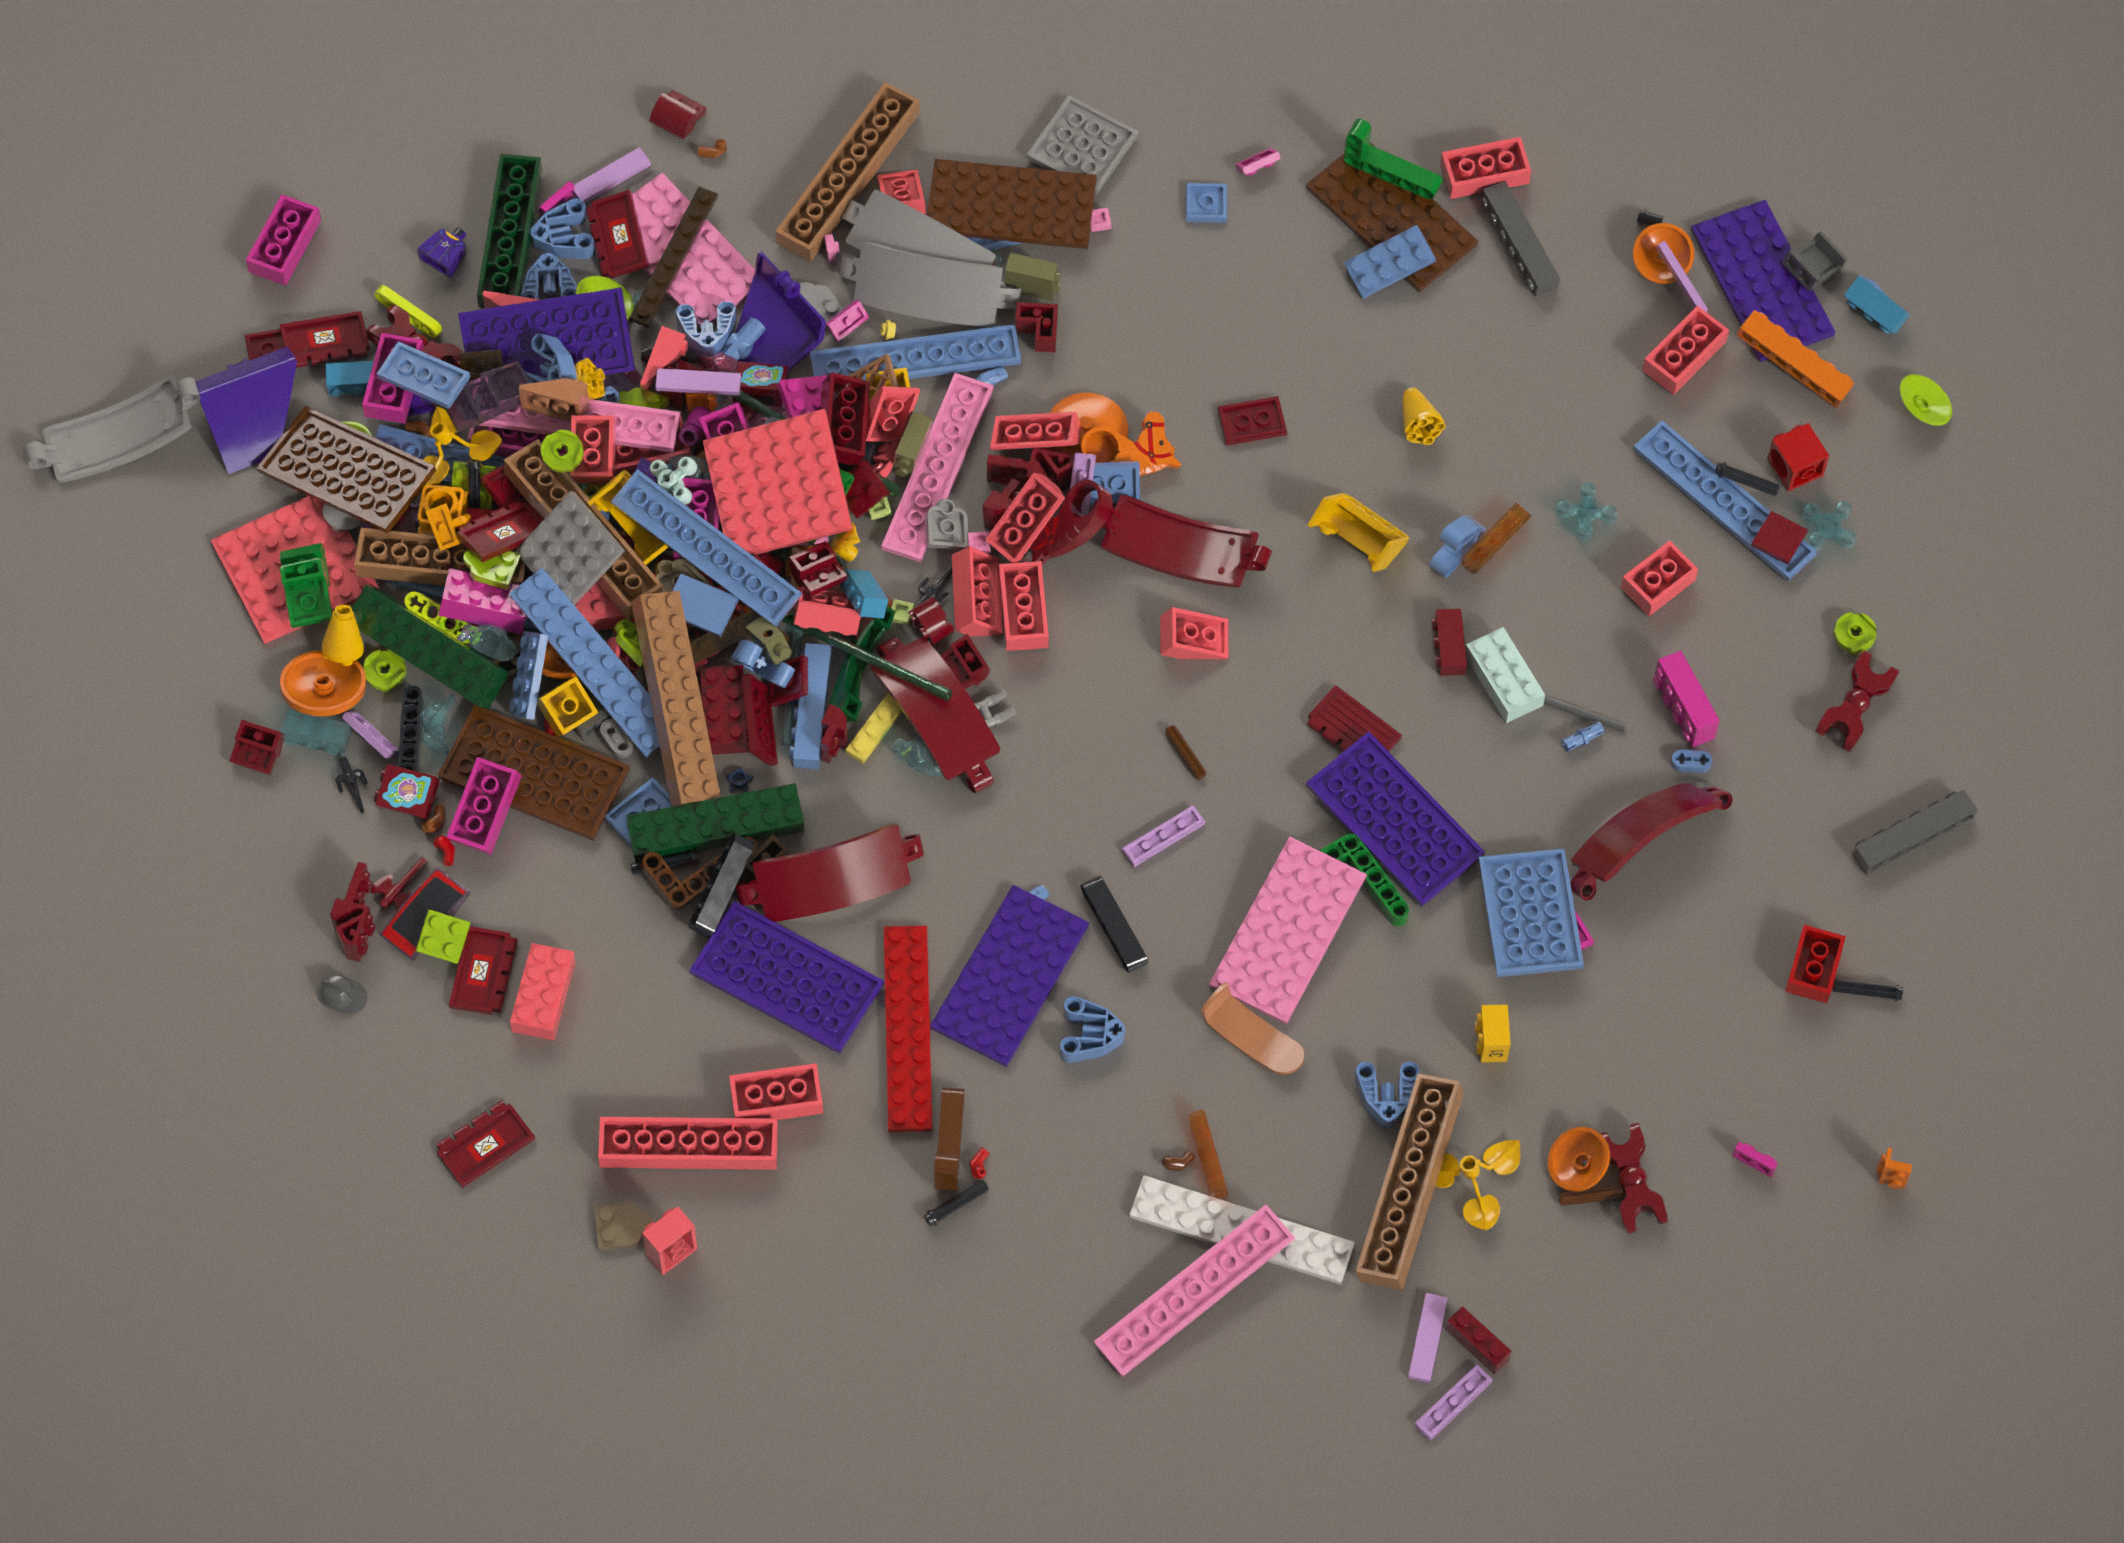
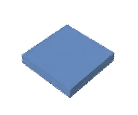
[1186,183,1227,223]

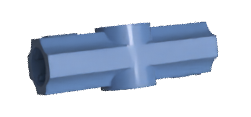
[712,317,765,373]

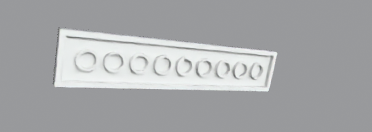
[1130,1175,1355,1285]

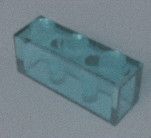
[280,710,352,756]

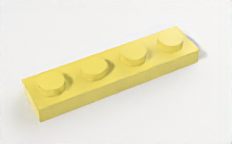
[846,693,902,764]

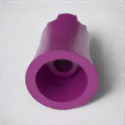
[679,407,712,446]

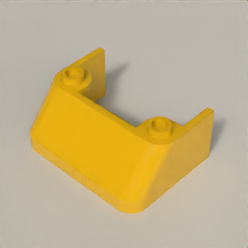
[587,470,668,565]
[1307,493,1409,572]

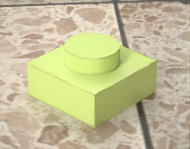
[868,497,891,520]
[891,599,916,626]

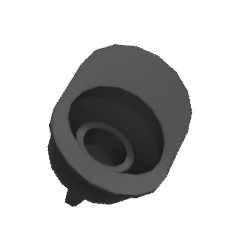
[316,974,367,1014]

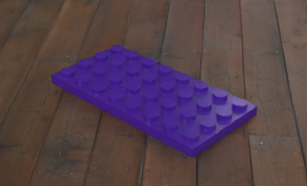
[1691,200,1835,362]
[458,287,635,378]
[1305,731,1485,907]
[930,885,1089,1067]
[689,901,884,1054]

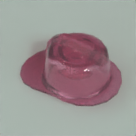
[697,352,738,373]

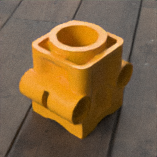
[418,485,468,535]

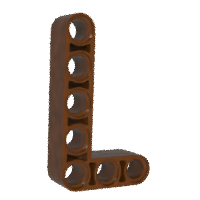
[641,837,757,910]
[934,1087,965,1191]

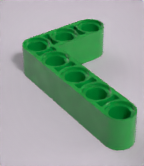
[1344,118,1443,199]
[1319,833,1409,926]

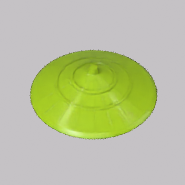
[576,276,634,320]
[1900,374,1952,426]

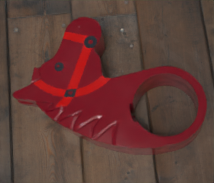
[1030,480,1113,565]

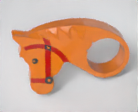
[1078,412,1182,477]

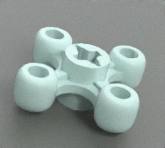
[650,457,697,505]

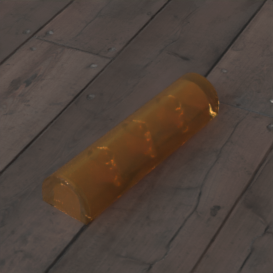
[1461,502,1532,574]
[1188,1109,1229,1199]

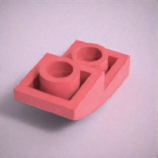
[872,441,899,480]

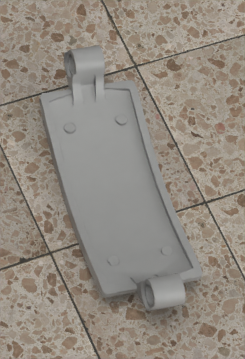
[841,190,1006,286]
[839,242,1021,327]
[24,375,200,483]

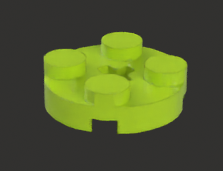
[541,430,584,473]
[1833,612,1876,655]
[364,649,407,693]

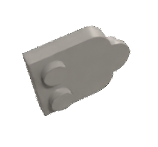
[800,282,844,327]
[925,499,969,550]

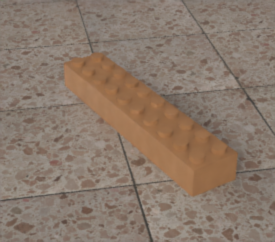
[775,82,920,262]
[504,439,663,620]
[631,591,721,806]
[1356,1073,1464,1291]

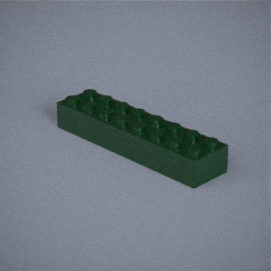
[477,154,542,308]
[352,585,510,709]
[626,783,804,863]

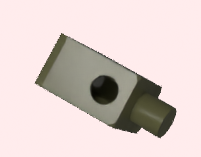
[746,616,791,665]

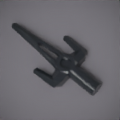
[915,567,952,606]
[335,756,368,814]

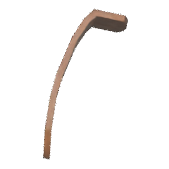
[1201,982,1305,1075]

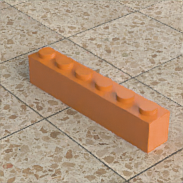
[1737,310,1855,408]

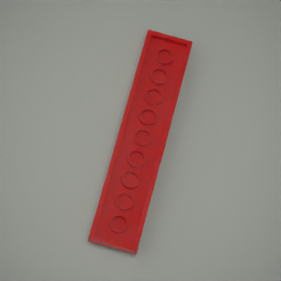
[884,925,933,1132]

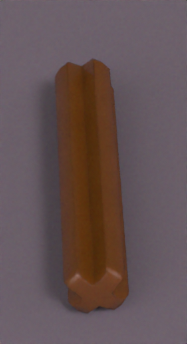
[1165,725,1206,780]
[1559,1186,1625,1206]

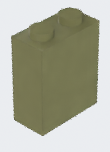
[1005,253,1061,301]
[892,411,932,478]

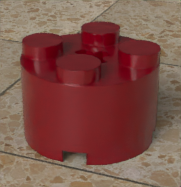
[908,596,955,645]

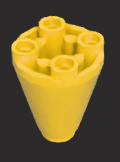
[574,358,605,400]
[1402,388,1446,445]
[321,605,364,666]

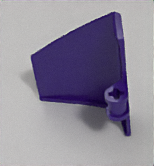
[734,251,826,372]
[195,347,297,474]

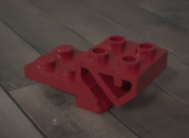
[987,448,1074,491]
[330,862,375,962]

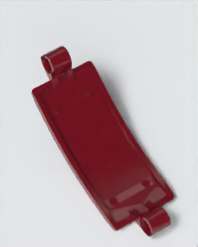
[1090,495,1272,588]
[870,636,1000,794]
[1570,783,1733,901]
[735,824,924,922]

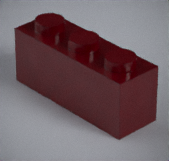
[1431,609,1467,676]
[1445,1306,1512,1375]

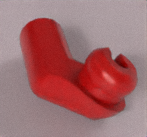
[969,1147,990,1179]

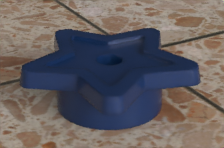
[725,767,753,792]

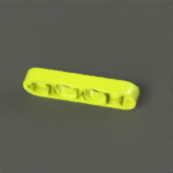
[374,285,443,339]
[405,592,478,644]

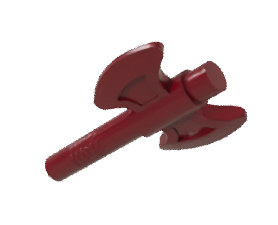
[370,857,428,915]

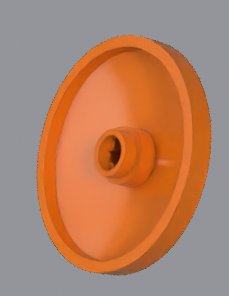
[1049,393,1128,463]
[280,650,366,716]

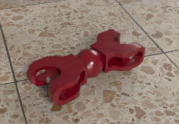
[366,304,463,368]
[1815,650,1899,752]
[1600,1122,1668,1234]

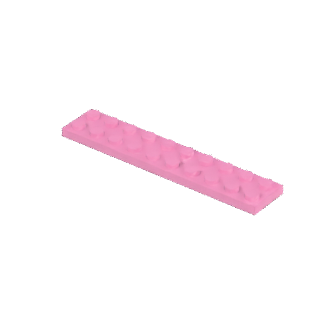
[881,373,994,563]
[470,383,681,452]
[1094,1204,1295,1377]

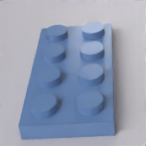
[1344,225,1436,299]
[377,341,471,409]
[509,631,548,720]

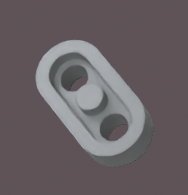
[600,719,633,758]

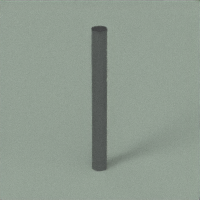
[1544,696,1626,732]

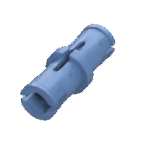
[1561,722,1604,752]

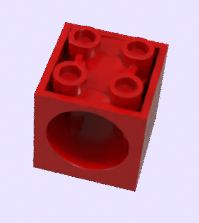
[1767,423,1830,492]

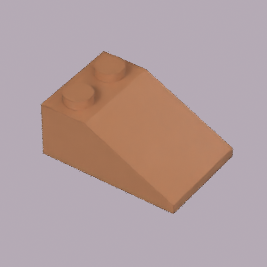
[519,378,589,422]

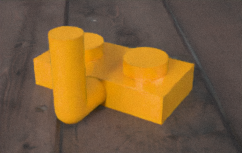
[425,503,471,551]

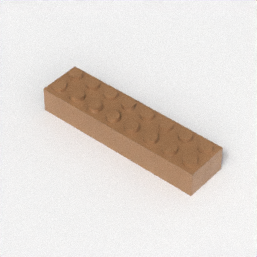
[354,528,529,586]

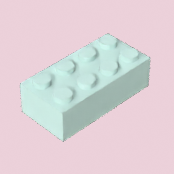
[1465,627,1545,723]

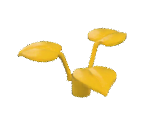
[423,407,502,486]
[785,523,860,578]
[1435,1140,1520,1230]

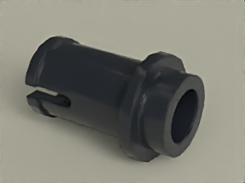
[1637,209,1664,225]

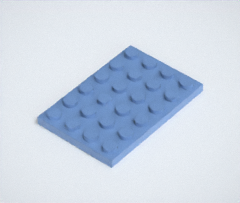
[1478,848,1584,977]

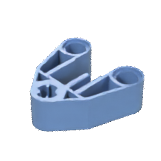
[531,198,595,259]
[520,253,577,300]
[676,301,736,361]
[522,333,577,384]
[1429,515,1486,578]
[731,640,795,688]
[1060,996,1125,1063]
[1355,1061,1420,1129]

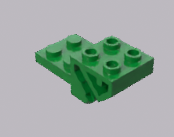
[280,543,333,629]

